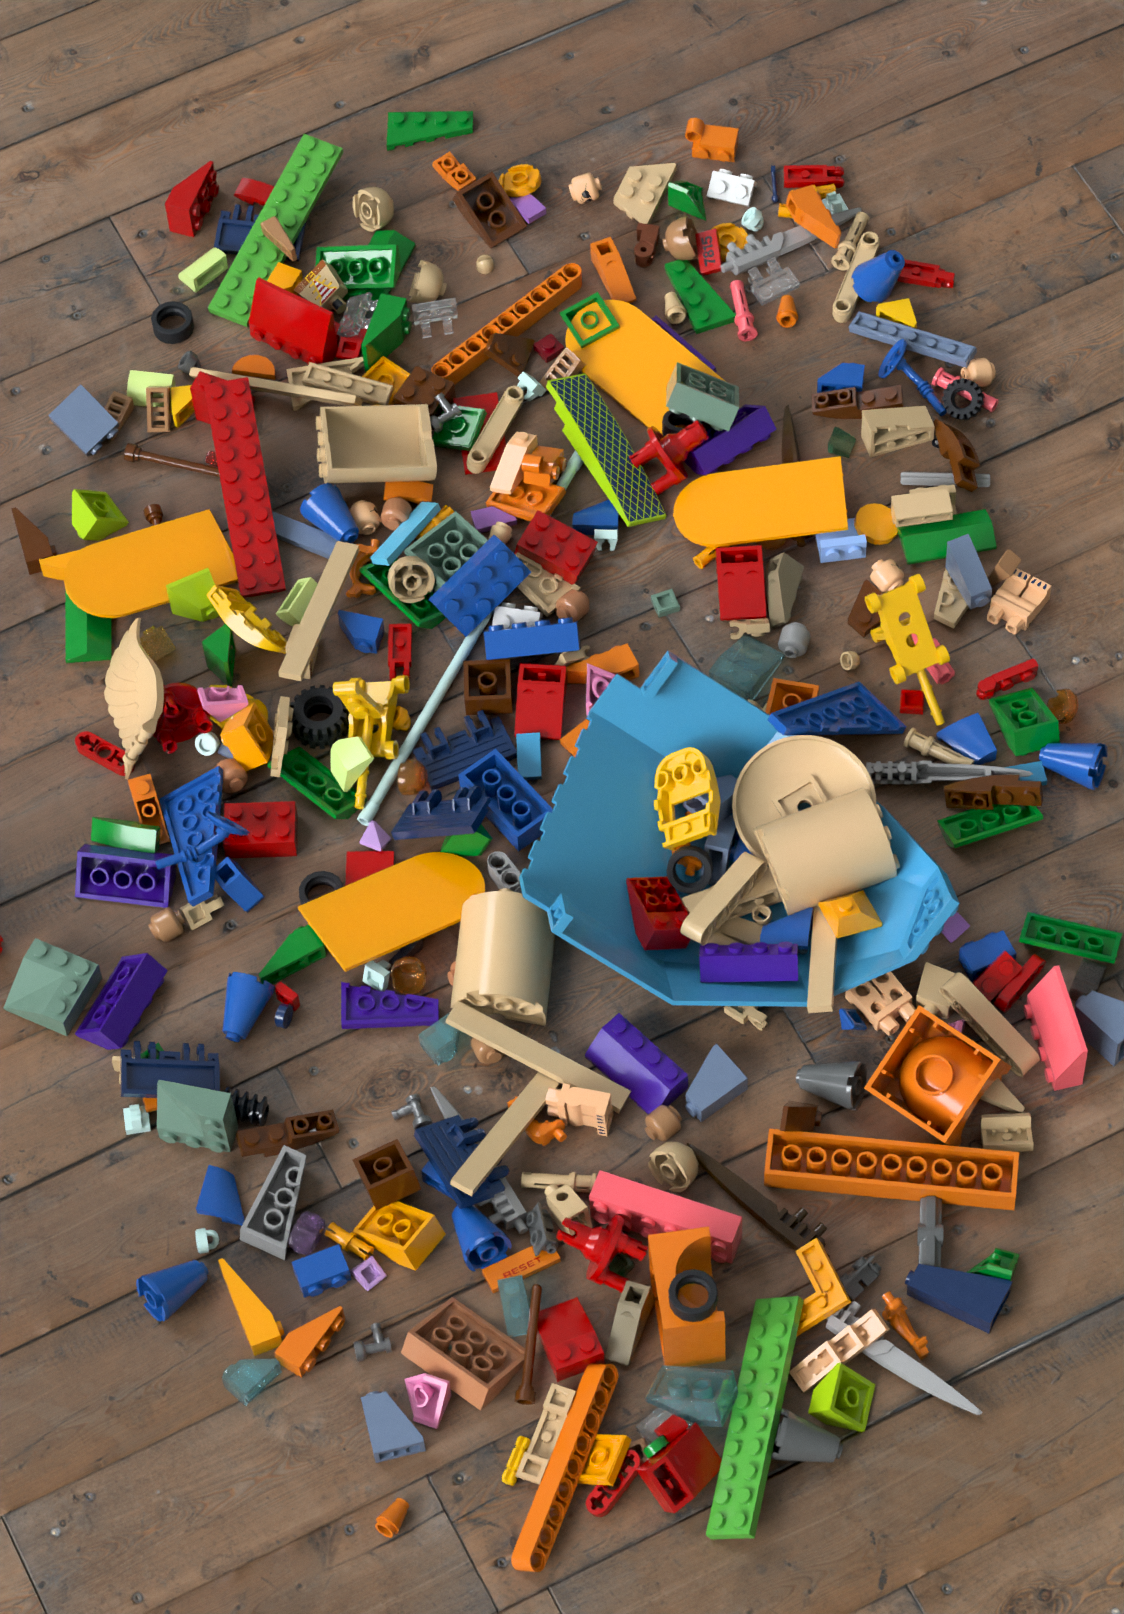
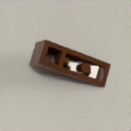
[11,507,57,575]
[780,1100,822,1132]

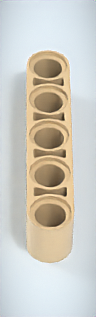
[680,852,768,945]
[939,972,1040,1077]

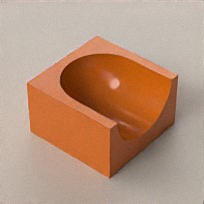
[864,1005,1012,1146]
[648,1226,726,1370]

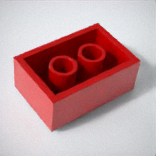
[514,510,598,585]
[223,801,298,859]

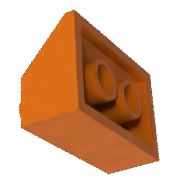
[765,678,819,715]

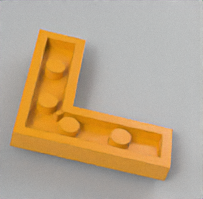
[796,1238,851,1337]

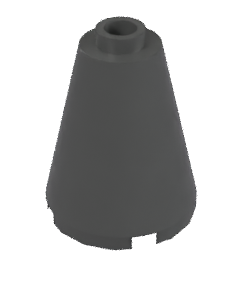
[796,1061,867,1110]
[771,1408,843,1463]

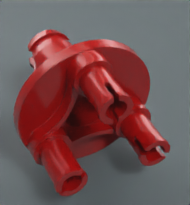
[629,420,709,496]
[153,683,213,754]
[556,1215,648,1293]

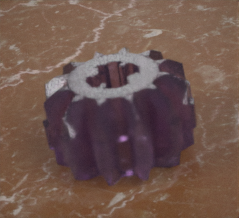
[288,1211,325,1256]

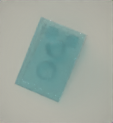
[709,634,785,701]
[645,1365,739,1427]

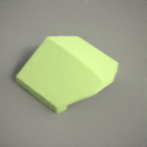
[331,736,374,792]

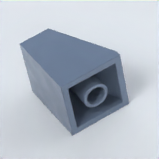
[49,384,119,456]
[1074,991,1124,1066]

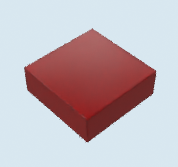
[900,689,924,715]
[275,981,300,1012]
[654,1414,688,1442]

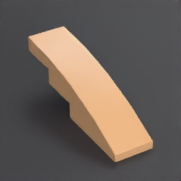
[789,1309,890,1393]

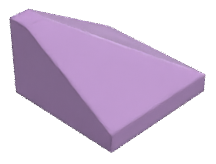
[360,820,391,851]
[350,1256,387,1291]

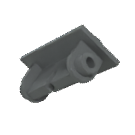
[526,1202,558,1256]
[839,1255,881,1302]

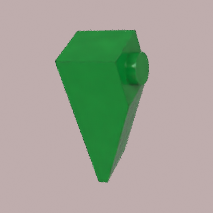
[259,924,327,985]

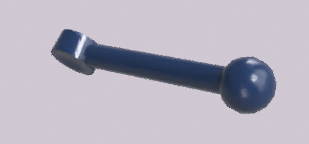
[771,165,780,203]

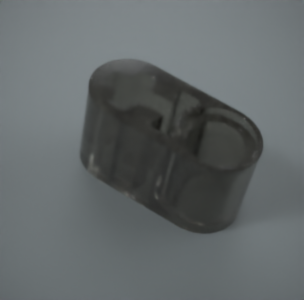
[1069,958,1107,1001]

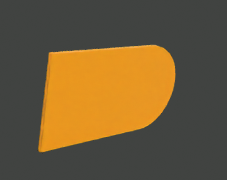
[565,300,725,435]
[673,456,848,547]
[64,509,238,618]
[298,852,485,972]

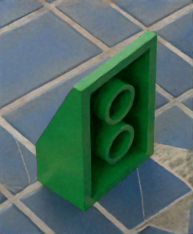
[361,293,412,372]
[989,688,1060,756]

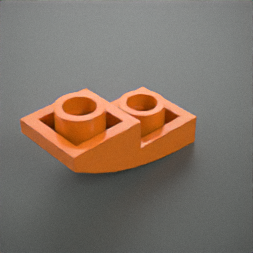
[432,151,476,191]
[383,481,433,504]

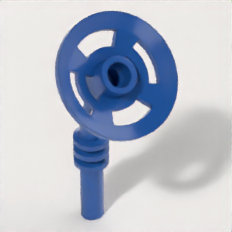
[878,339,947,416]
[155,811,250,870]

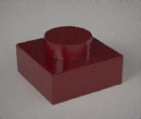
[533,333,564,363]

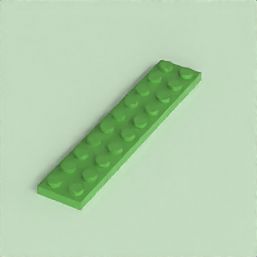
[208,134,343,327]
[706,1296,804,1539]

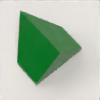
[668,180,706,221]
[440,824,493,856]
[967,1247,1020,1281]

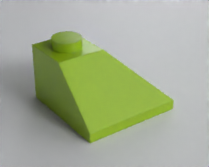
[72,489,129,541]
[166,568,219,622]
[808,1363,875,1432]

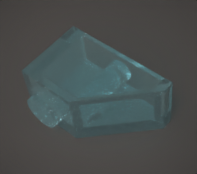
[419,1013,460,1066]
[497,1275,529,1338]
[222,1359,282,1406]

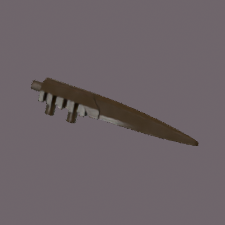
[782,405,814,547]
[686,1143,830,1257]

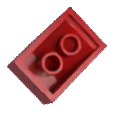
[537,1297,605,1382]

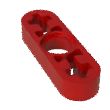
[75,731,135,776]
[994,954,1046,1013]
[586,1450,643,1517]

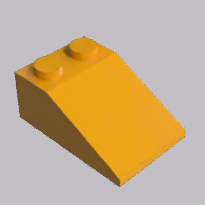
[352,1201,446,1271]

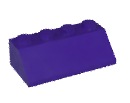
[684,404,776,475]
[75,844,177,908]
[699,942,798,983]
[75,953,168,1050]
[585,1013,688,1114]

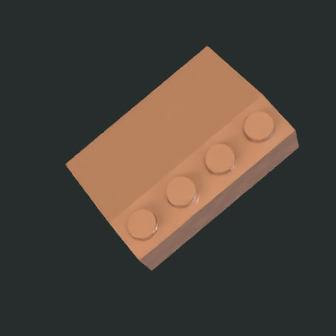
[401,1297,525,1411]

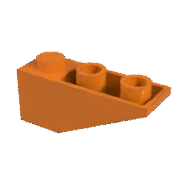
[785,185,841,248]
[590,237,637,303]
[566,643,639,684]
[128,774,170,845]
[274,1306,345,1378]

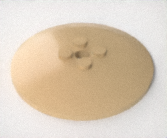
[732,735,876,866]

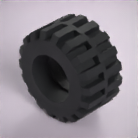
[290,685,349,749]

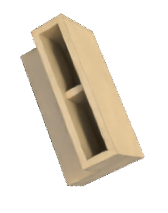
[891,488,953,527]

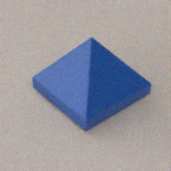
[839,1008,867,1030]

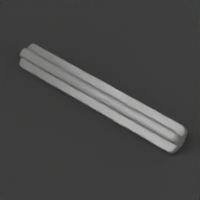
[900,472,990,487]

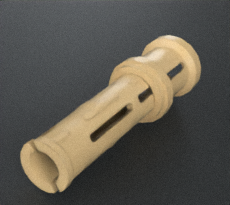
[831,212,869,271]
[903,727,975,765]
[521,1172,597,1193]

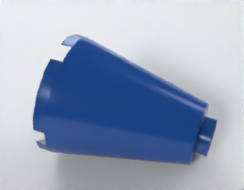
[852,250,905,303]
[300,483,359,544]
[1039,743,1108,790]
[222,972,275,1042]
[452,1205,512,1272]
[136,1260,209,1322]

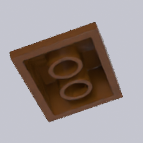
[452,172,527,249]

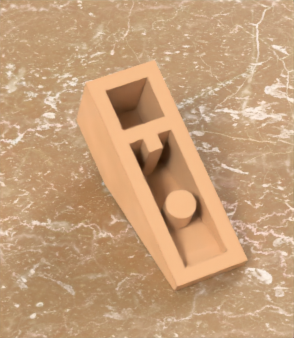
[490,432,538,495]

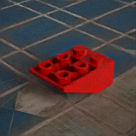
[165,161,219,237]
[716,545,766,621]
[514,663,567,740]
[626,876,691,950]
[636,1422,722,1513]

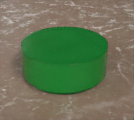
[643,1435,669,1459]

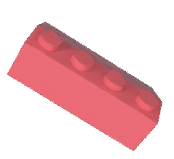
[1023,965,1088,1091]

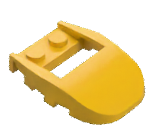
[206,585,287,654]
[654,747,721,851]

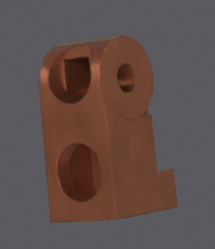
[634,222,660,267]

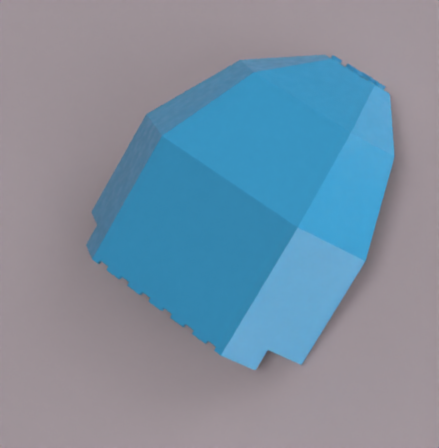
[519,651,960,1007]

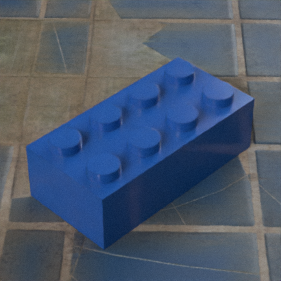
[428,535,531,637]
[484,617,581,660]
[458,748,553,851]

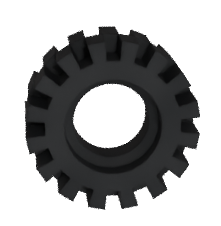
[942,378,984,420]

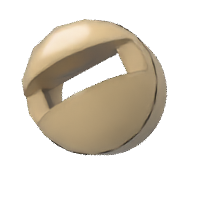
[476,254,494,274]
[840,651,861,670]
[752,905,772,926]

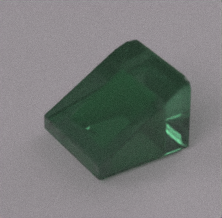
[828,426,856,458]

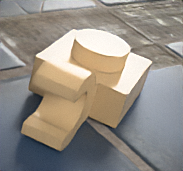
[729,618,770,639]
[555,645,590,667]
[179,895,224,930]
[724,1006,768,1031]

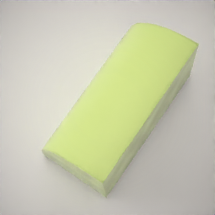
[178,248,228,293]
[127,370,176,409]
[276,577,318,626]

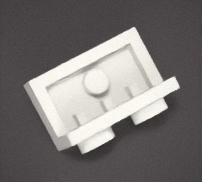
[707,169,757,207]
[492,602,543,629]

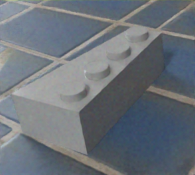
[240,1145,306,1260]

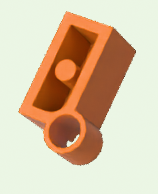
[685,118,739,162]
[521,445,567,487]

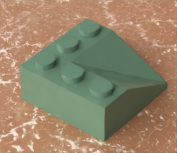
[666,362,739,431]
[404,511,488,592]
[3,938,102,1036]
[157,1080,239,1153]

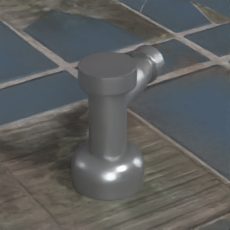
[430,393,462,433]
[391,1094,433,1130]
[353,1323,392,1362]

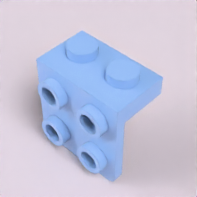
[815,518,867,563]

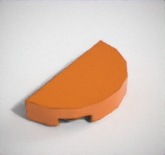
[232,355,276,380]

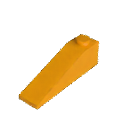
[218,1258,285,1356]

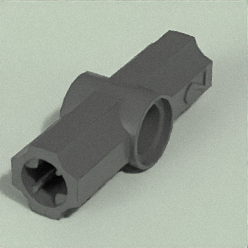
[917,1196,943,1268]

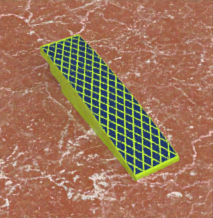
[546,373,666,527]

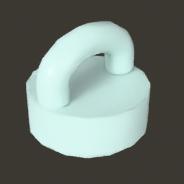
[741,207,764,232]
[195,732,221,756]
[195,1228,219,1254]

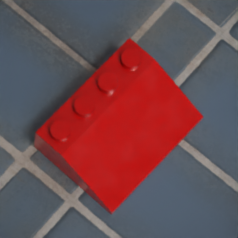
[249,277,338,365]

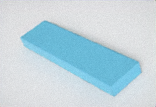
[370,502,441,566]

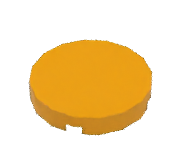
[498,164,542,197]
[711,223,748,262]
[854,503,898,545]

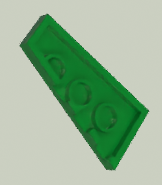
[387,111,474,151]
[664,260,736,334]

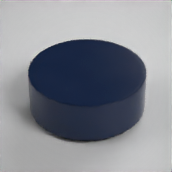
[275,1003,293,1029]

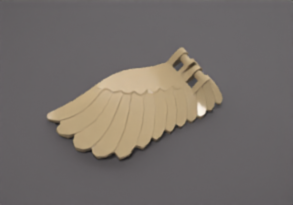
[104,618,164,780]

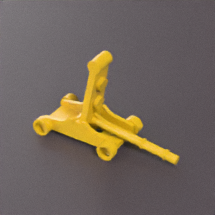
[865,574,950,726]
[333,675,410,809]

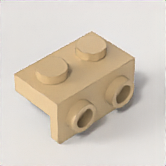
[981,1113,1034,1152]

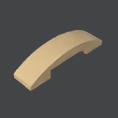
[516,1383,576,1485]

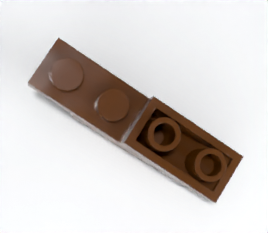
[811,385,904,419]
[933,419,980,492]
[944,775,1043,810]
[236,1109,340,1157]

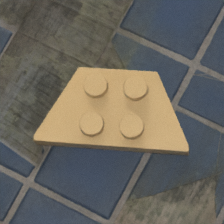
[613,163,677,224]
[270,696,293,777]

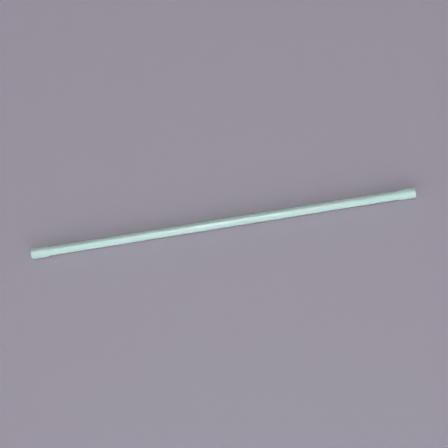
[357,450,583,826]

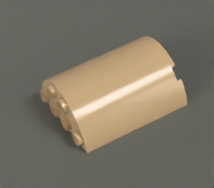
[316,404,437,484]
[754,788,900,916]
[450,888,555,1026]

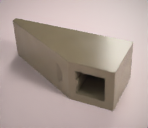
[764,552,804,629]
[605,1280,655,1367]

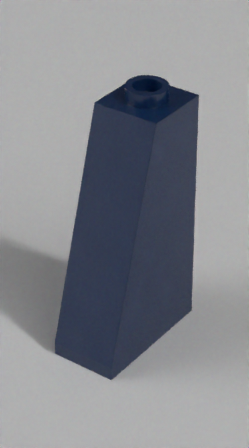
[905,1264,1012,1334]

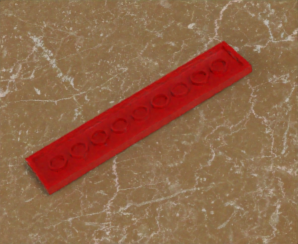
[204,377,286,598]

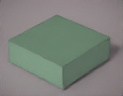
[651,589,680,618]

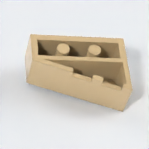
[861,406,935,457]

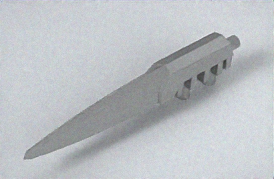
[720,208,862,275]
[866,761,1033,784]
[430,1087,528,1234]
[826,1301,983,1415]

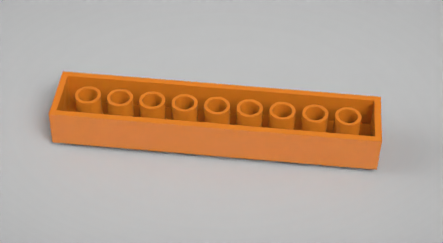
[764,1129,1019,1210]

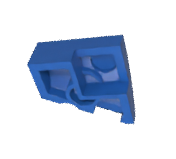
[572,499,619,535]
[936,713,997,765]
[760,907,814,949]
[196,1165,245,1226]

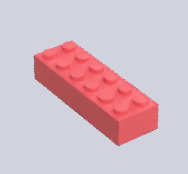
[589,1170,742,1264]

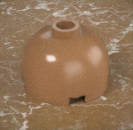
[663,216,698,261]

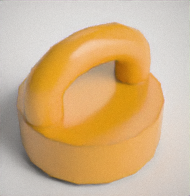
[393,706,411,731]

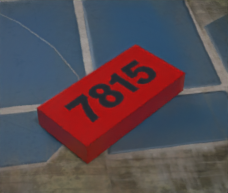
[695,228,723,276]

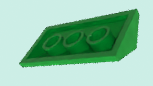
[342,230,416,306]
[315,244,401,290]
[897,509,997,565]
[359,558,446,629]
[65,590,112,663]
[267,746,367,820]
[937,804,1043,848]
[1019,912,1123,964]

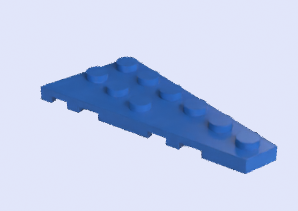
[768,682,907,736]
[159,766,223,907]

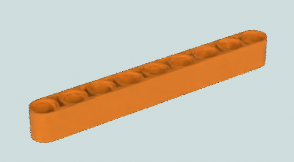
[431,263,582,385]
[511,1364,618,1572]

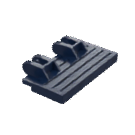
[214,204,307,262]
[413,710,517,791]
[391,786,491,840]
[120,1041,220,1098]
[414,1115,510,1209]

